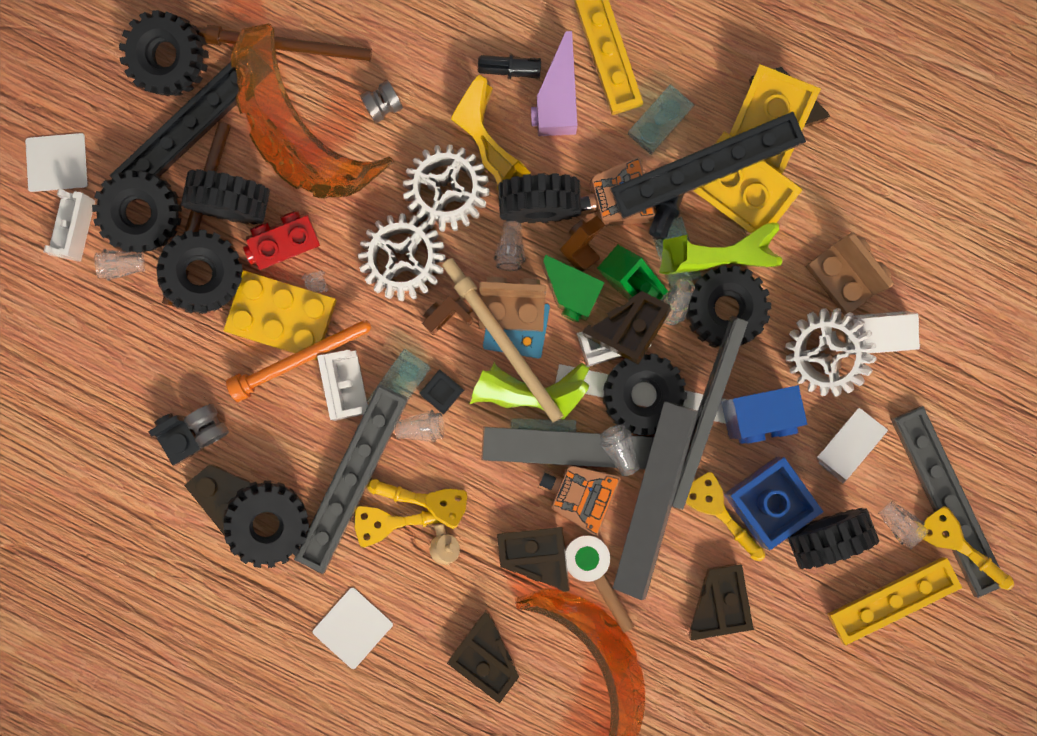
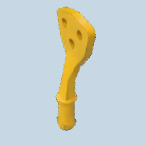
[685,472,765,561]
[367,479,467,528]
[354,506,455,548]
[918,506,1014,590]

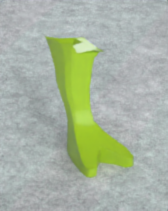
[659,222,782,275]
[469,361,589,420]

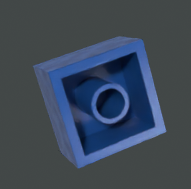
[721,385,808,444]
[724,457,824,551]

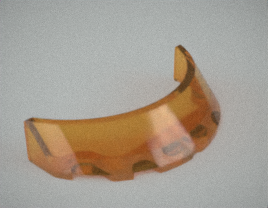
[231,23,394,199]
[515,588,645,736]

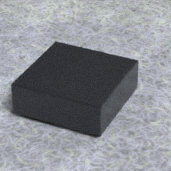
[419,369,465,415]

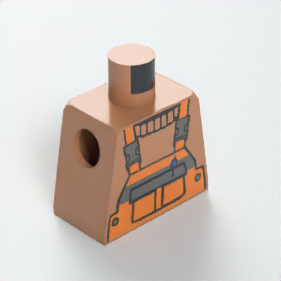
[579,157,655,227]
[538,465,621,536]

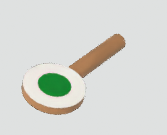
[566,535,634,633]

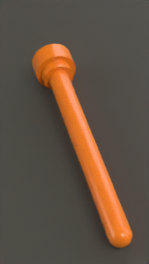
[226,320,371,402]

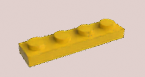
[574,0,643,115]
[827,557,962,646]

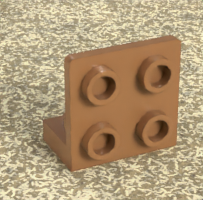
[805,232,894,316]
[479,277,546,332]

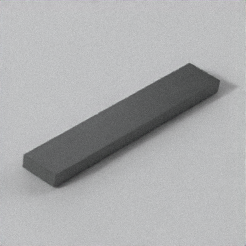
[672,316,748,510]
[294,384,409,574]
[612,401,699,600]
[891,406,1000,598]
[481,427,654,469]

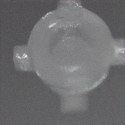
[302,270,329,293]

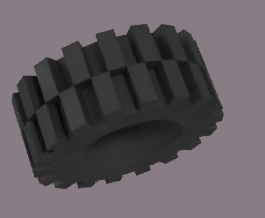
[119,10,209,96]
[181,169,270,224]
[92,170,182,253]
[498,173,581,223]
[156,230,242,314]
[685,265,771,348]
[603,353,687,435]
[223,480,309,568]
[788,508,879,569]

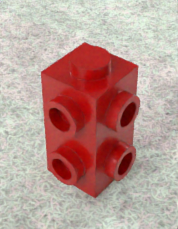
[243,210,320,270]

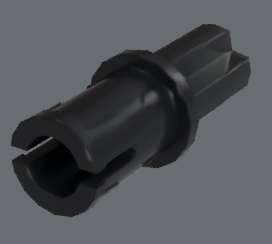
[477,53,541,79]
[649,194,684,240]

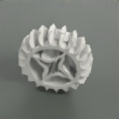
[403,144,489,232]
[358,213,446,301]
[786,308,876,396]

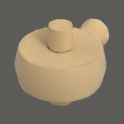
[429,524,460,565]

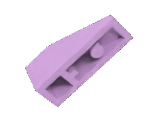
[531,31,577,136]

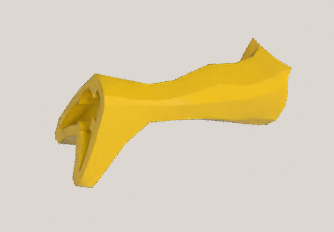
[451,75,531,192]

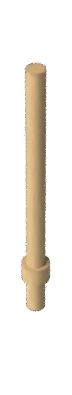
[442,258,564,423]

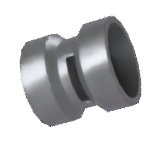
[360,80,403,124]
[184,404,229,448]

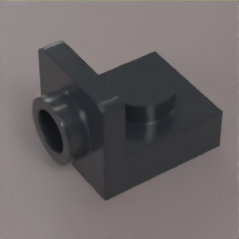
[148,413,204,466]

